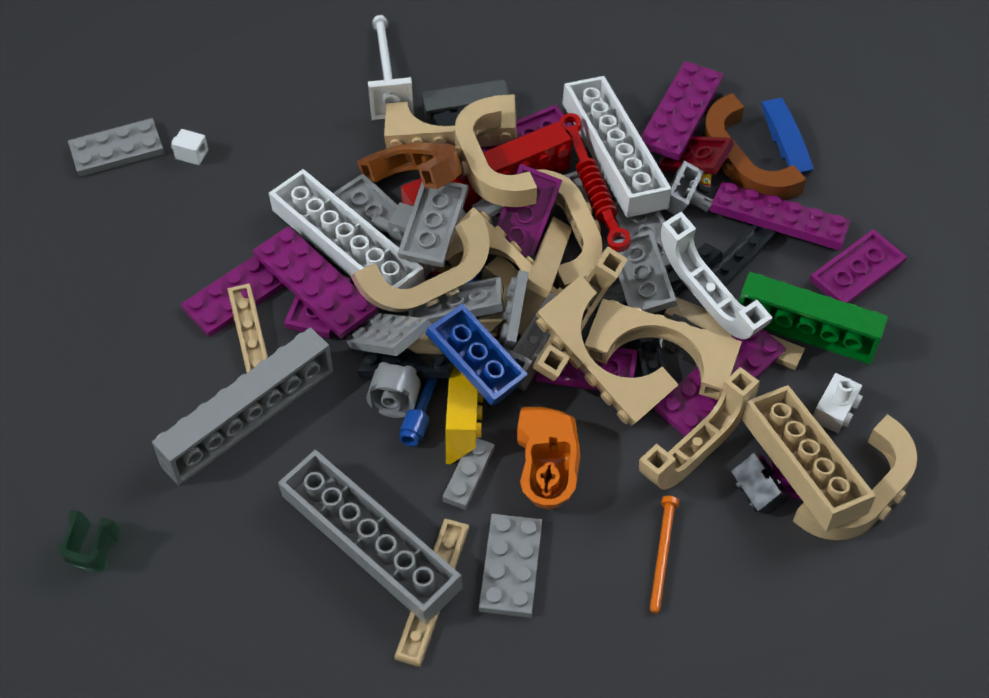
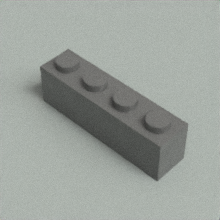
[421,79,509,125]

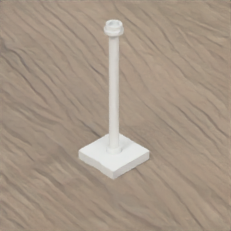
[368,15,414,120]

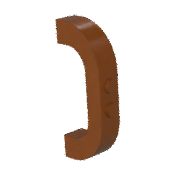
[703,93,806,200]
[357,142,462,189]

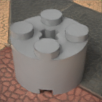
[366,362,421,418]

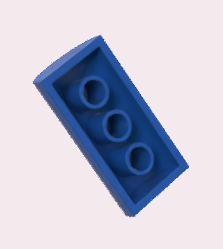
[426,304,528,406]

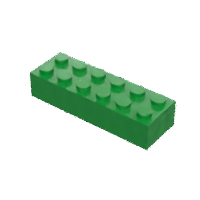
[739,272,888,365]

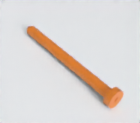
[650,496,680,614]

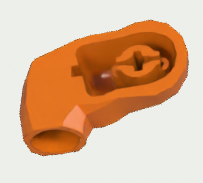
[517,407,580,509]

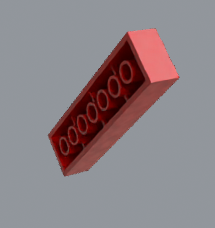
[401,122,572,213]

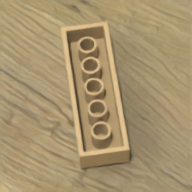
[742,385,876,532]

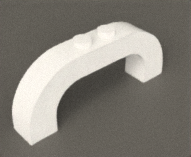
[661,212,773,339]

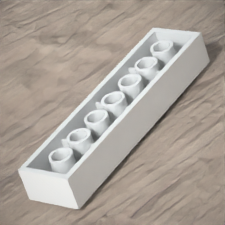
[563,76,672,218]
[269,169,425,289]

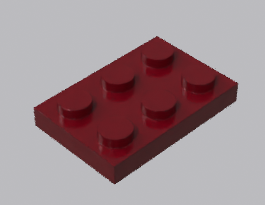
[657,136,735,175]

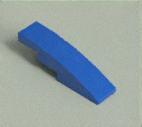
[761,97,814,174]

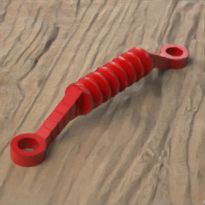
[559,113,631,252]

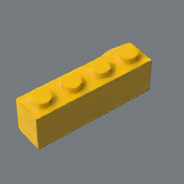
[446,366,483,464]

